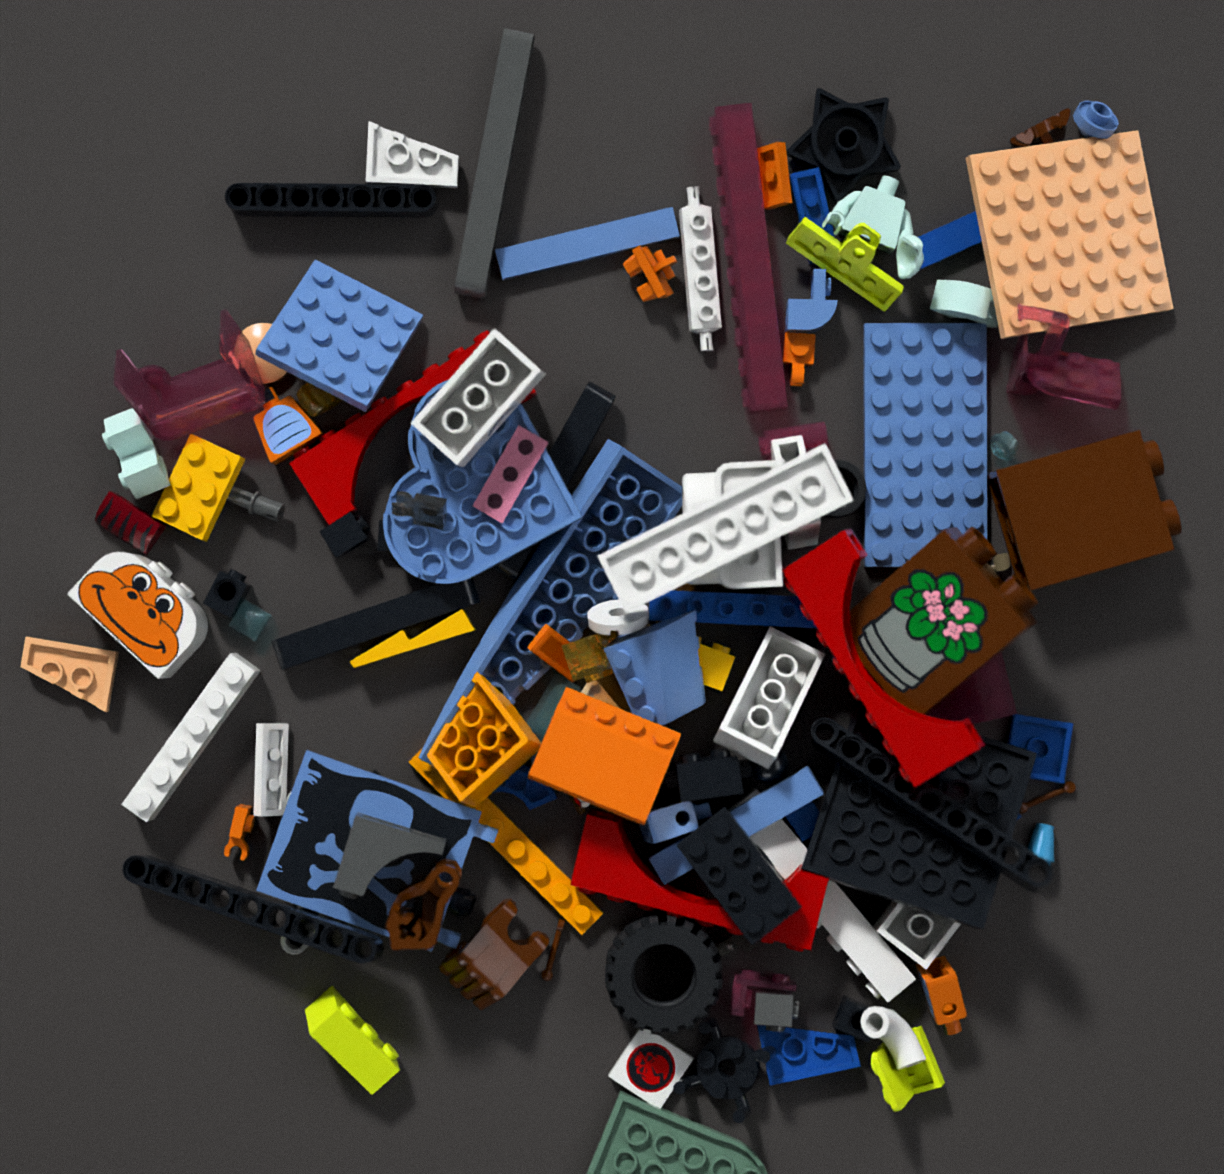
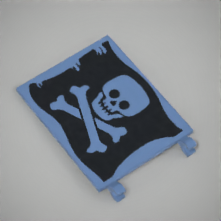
[256,750,498,952]

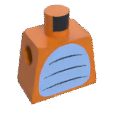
[253,387,324,465]
[915,955,967,1035]

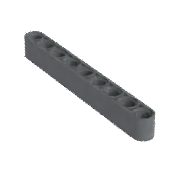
[454,28,535,299]

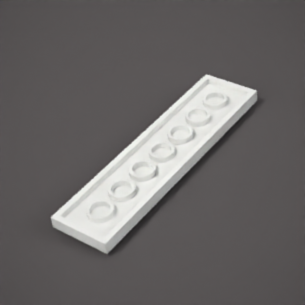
[598,444,853,613]

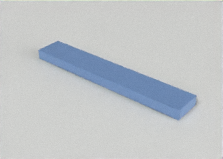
[495,207,680,281]
[648,766,824,885]

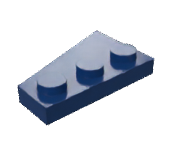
[757,1025,861,1085]

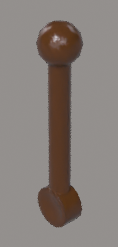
[1019,781,1076,814]
[541,918,565,981]

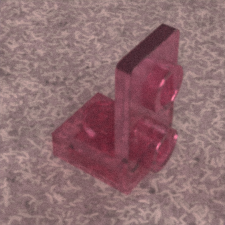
[730,969,797,1016]

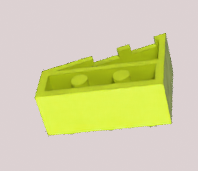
[305,985,400,1095]

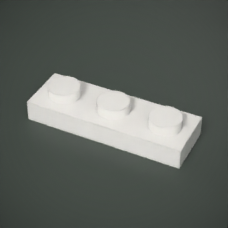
[254,723,289,817]

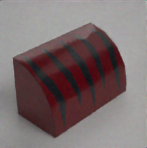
[95,491,167,556]

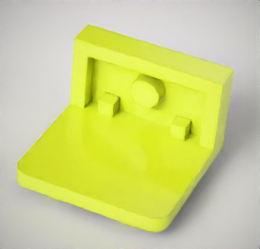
[871,1025,945,1112]

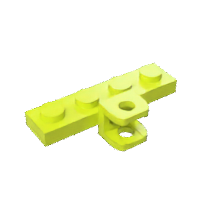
[786,217,904,312]

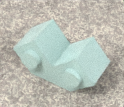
[102,406,170,499]

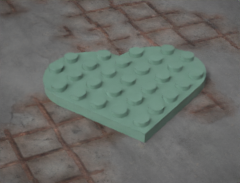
[586,1091,768,1174]

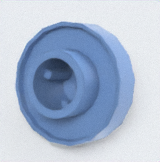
[1073,101,1119,139]

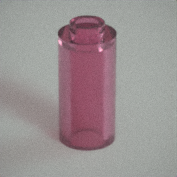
[758,421,829,461]

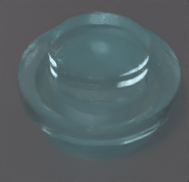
[990,431,1019,460]

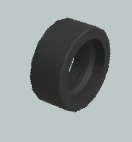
[823,459,866,519]

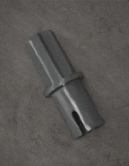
[226,486,285,523]

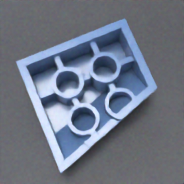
[604,610,706,726]

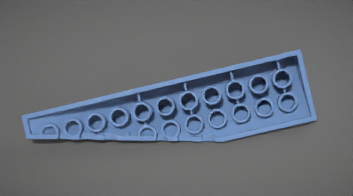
[418,439,682,767]

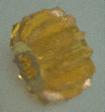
[296,382,343,417]

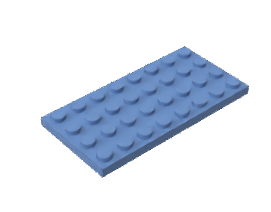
[863,323,987,567]

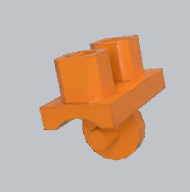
[623,245,678,302]

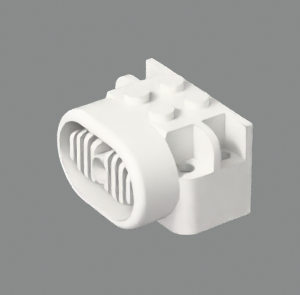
[682,460,783,589]

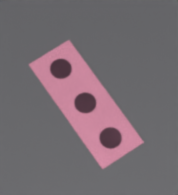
[473,425,549,523]

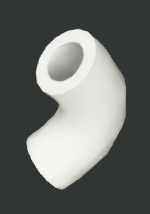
[861,1006,927,1070]

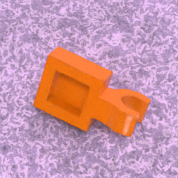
[782,332,816,387]
[224,804,255,861]

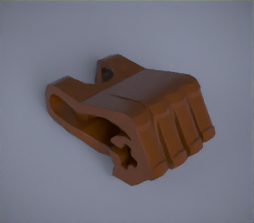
[386,858,462,951]
[438,899,549,1010]

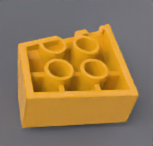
[427,672,541,807]

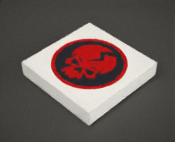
[608,1029,693,1108]

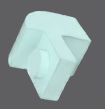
[930,280,998,328]

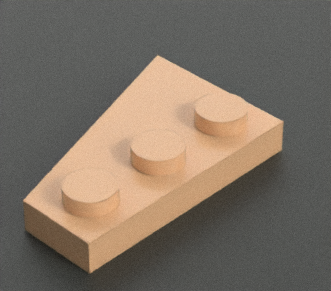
[20,637,119,712]

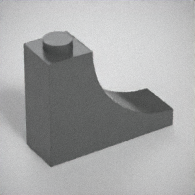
[333,812,447,899]

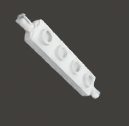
[679,186,722,352]

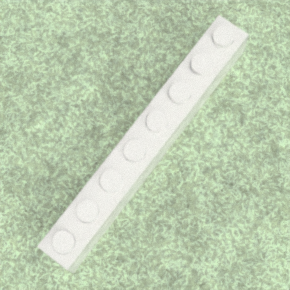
[729,787,916,1002]

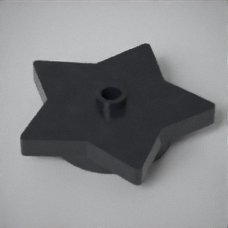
[786,88,901,203]

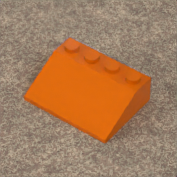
[527,687,681,825]

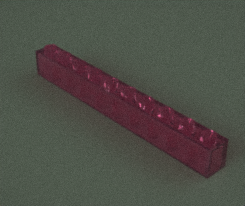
[709,103,788,414]

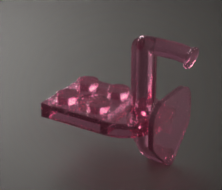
[1006,303,1121,410]

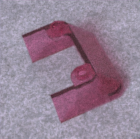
[114,309,265,441]

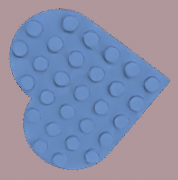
[383,379,583,584]

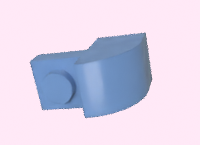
[785,269,838,334]

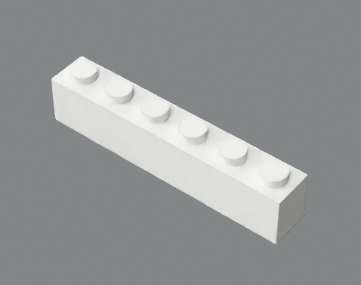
[121,653,261,822]

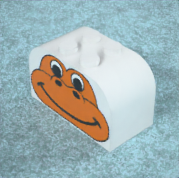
[67,552,208,679]

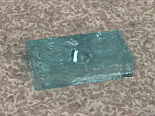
[526,673,582,737]

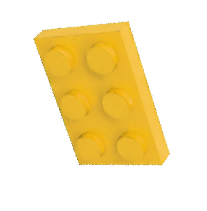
[152,433,245,542]

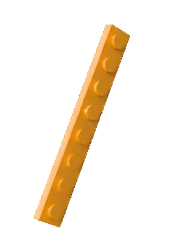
[409,749,603,935]

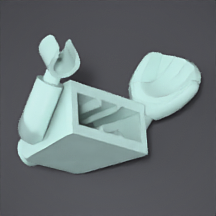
[822,175,924,279]

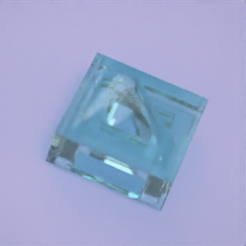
[229,599,272,641]

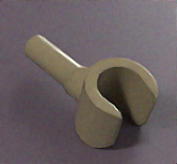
[990,553,1010,572]

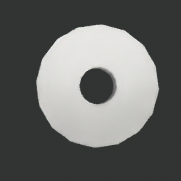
[587,600,649,635]

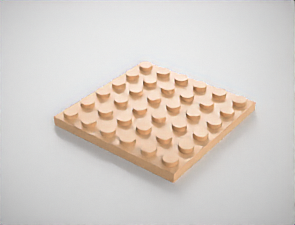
[965,130,1174,339]

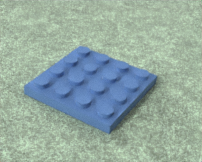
[255,259,423,412]

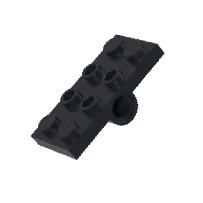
[676,807,803,945]

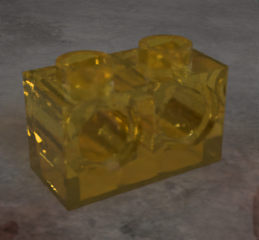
[562,631,617,683]

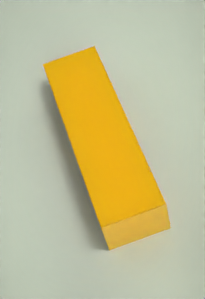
[350,609,476,668]

